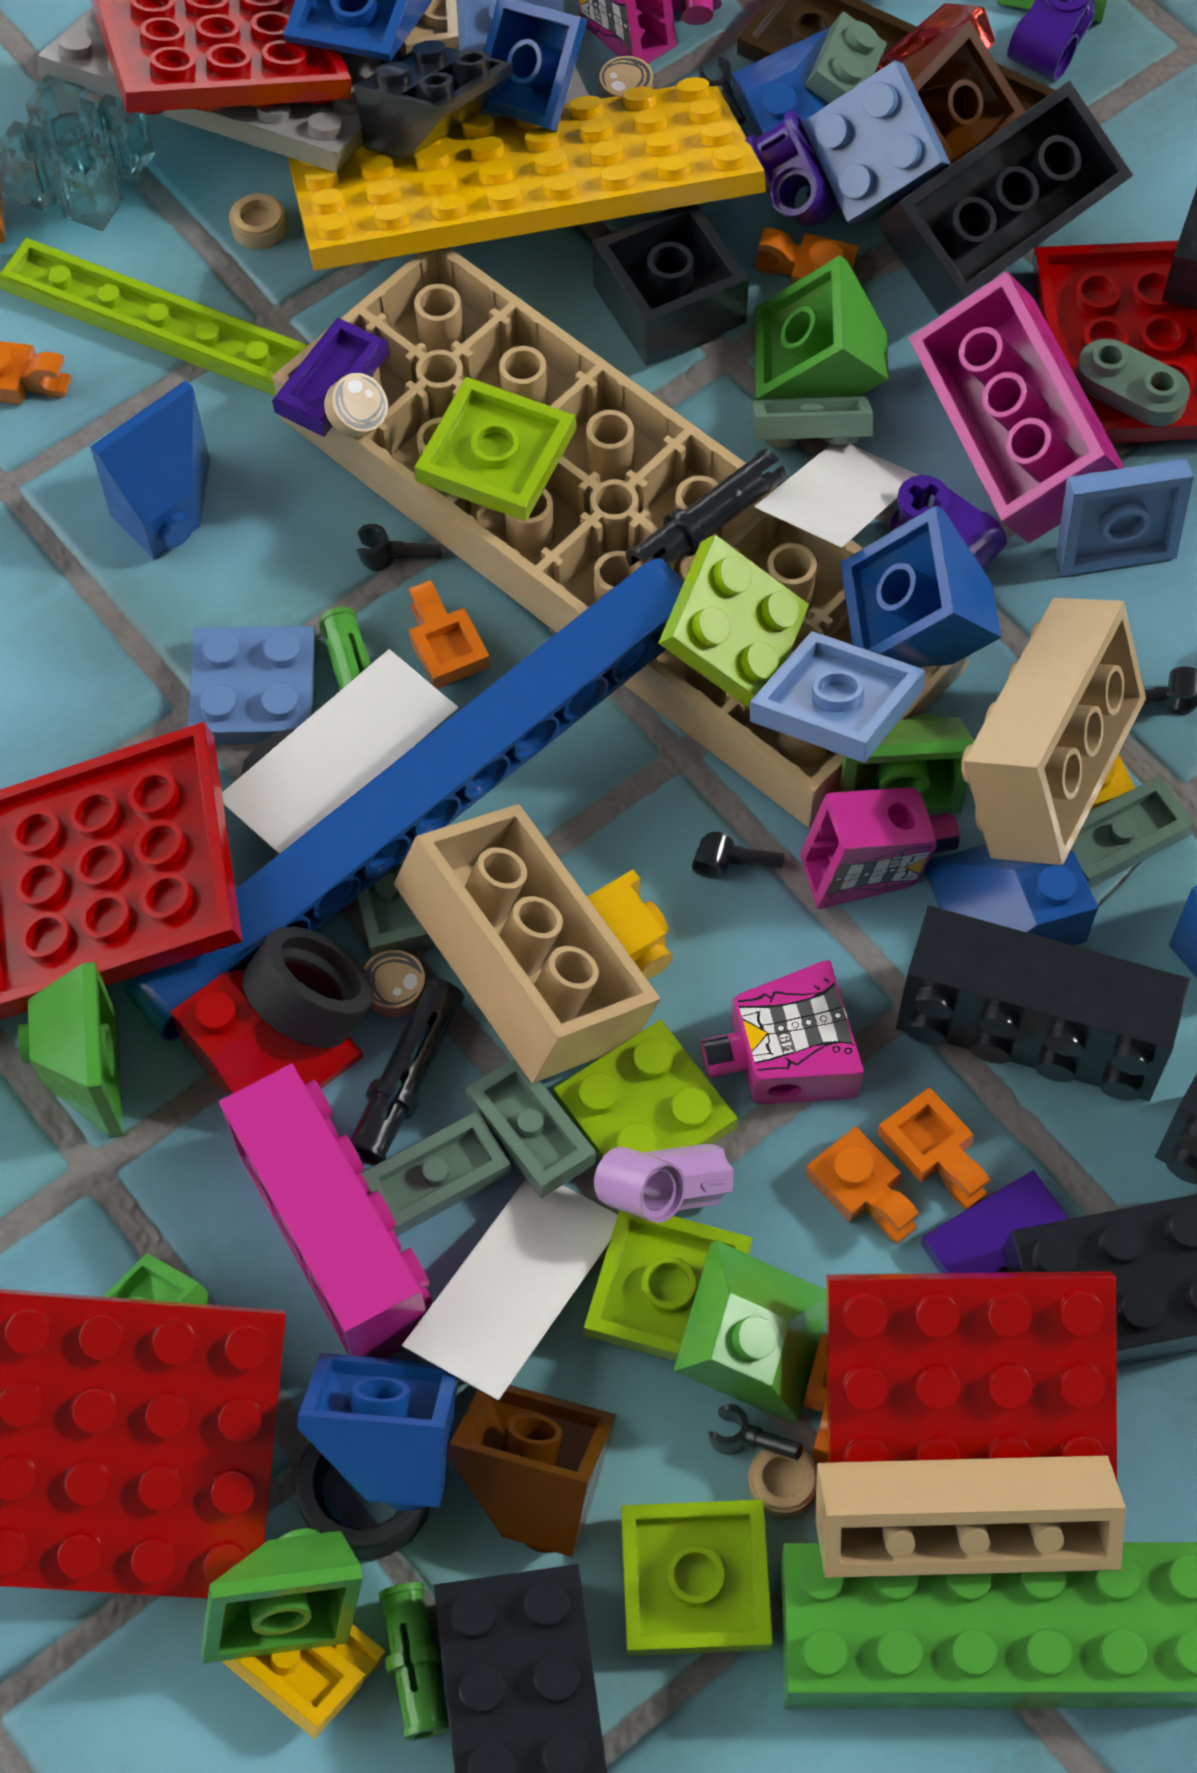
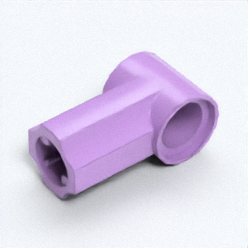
[594,1144,734,1223]

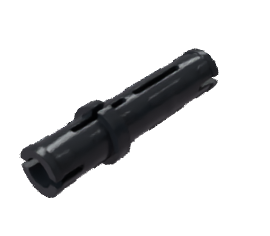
[626,449,787,570]
[350,978,465,1166]

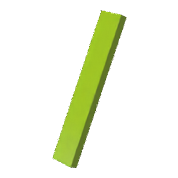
[0,237,308,396]

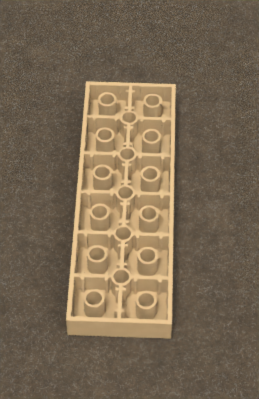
[272,247,970,828]

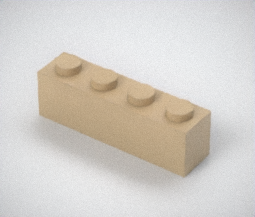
[815,1456,1126,1578]

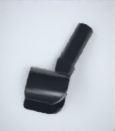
[699,58,746,125]
[356,523,442,571]
[1143,666,1197,715]
[692,831,784,879]
[708,1404,803,1461]

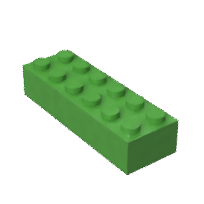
[780,1542,1197,1709]

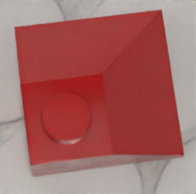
[171,969,364,1097]

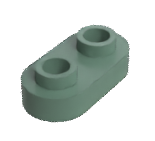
[1076,339,1190,427]

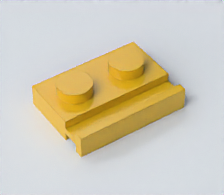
[221,1624,386,1739]

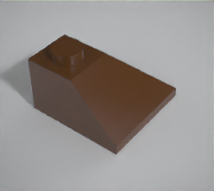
[901,21,1025,174]
[447,1385,617,1557]

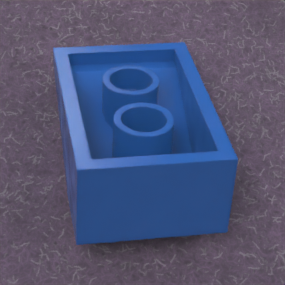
[283,0,432,61]

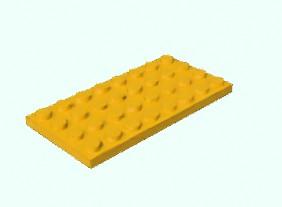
[287,77,766,271]

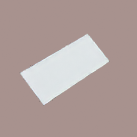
[754,444,918,548]
[222,649,458,854]
[402,1179,618,1401]

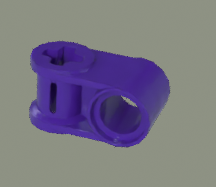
[1007,0,1095,81]
[745,109,836,227]
[889,475,1007,570]

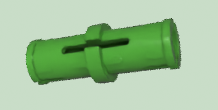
[378,1582,450,1741]

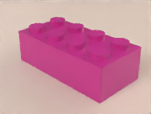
[909,271,1125,544]
[218,1063,433,1358]

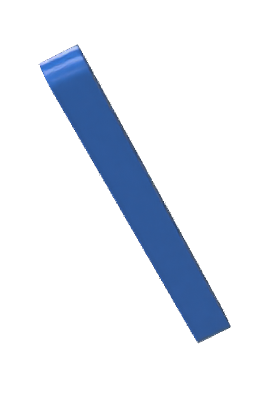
[124,558,684,1041]

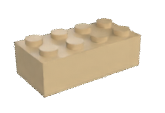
[962,598,1146,866]
[394,804,661,1084]

